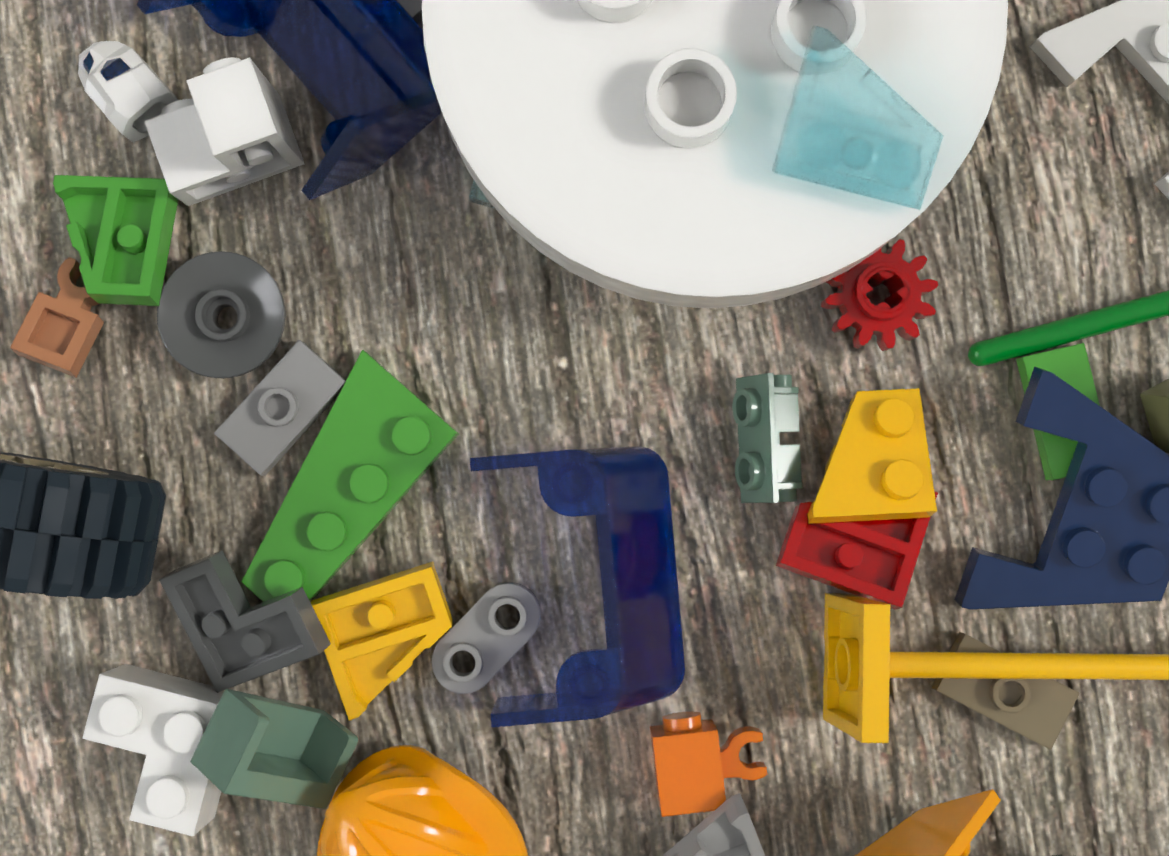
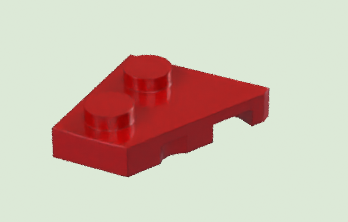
[776,491,938,610]

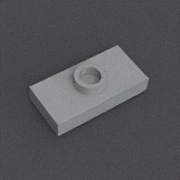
[214,340,346,476]

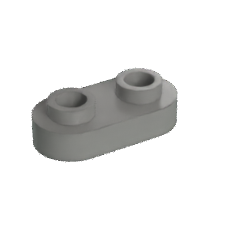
[432,582,541,694]

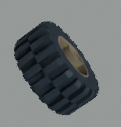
[0,452,166,599]

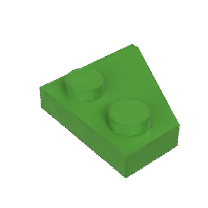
[53,175,178,306]

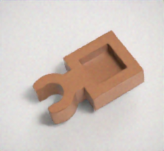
[10,257,104,378]

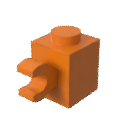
[650,711,767,817]

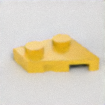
[807,388,937,524]
[311,561,453,720]

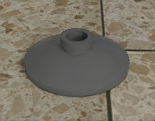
[157,251,286,379]

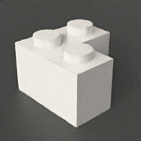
[144,57,305,206]
[82,664,225,836]

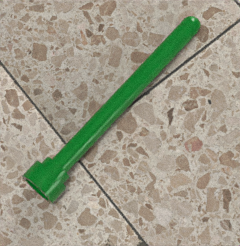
[968,290,1169,367]

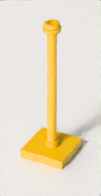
[823,593,1169,743]

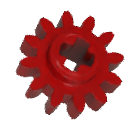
[821,239,938,351]

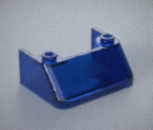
[137,0,442,200]
[470,446,685,728]

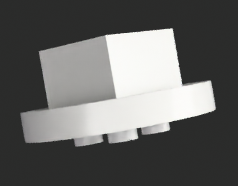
[422,0,1008,308]

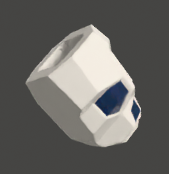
[78,41,178,143]

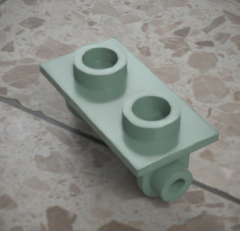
[732,373,803,503]

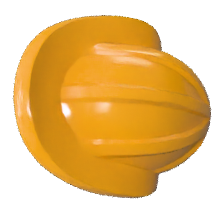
[317,745,528,856]

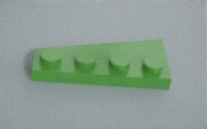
[241,350,459,603]

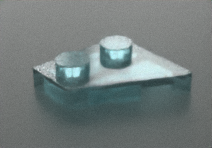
[772,26,944,210]

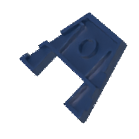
[954,366,1169,610]

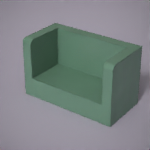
[190,689,358,809]

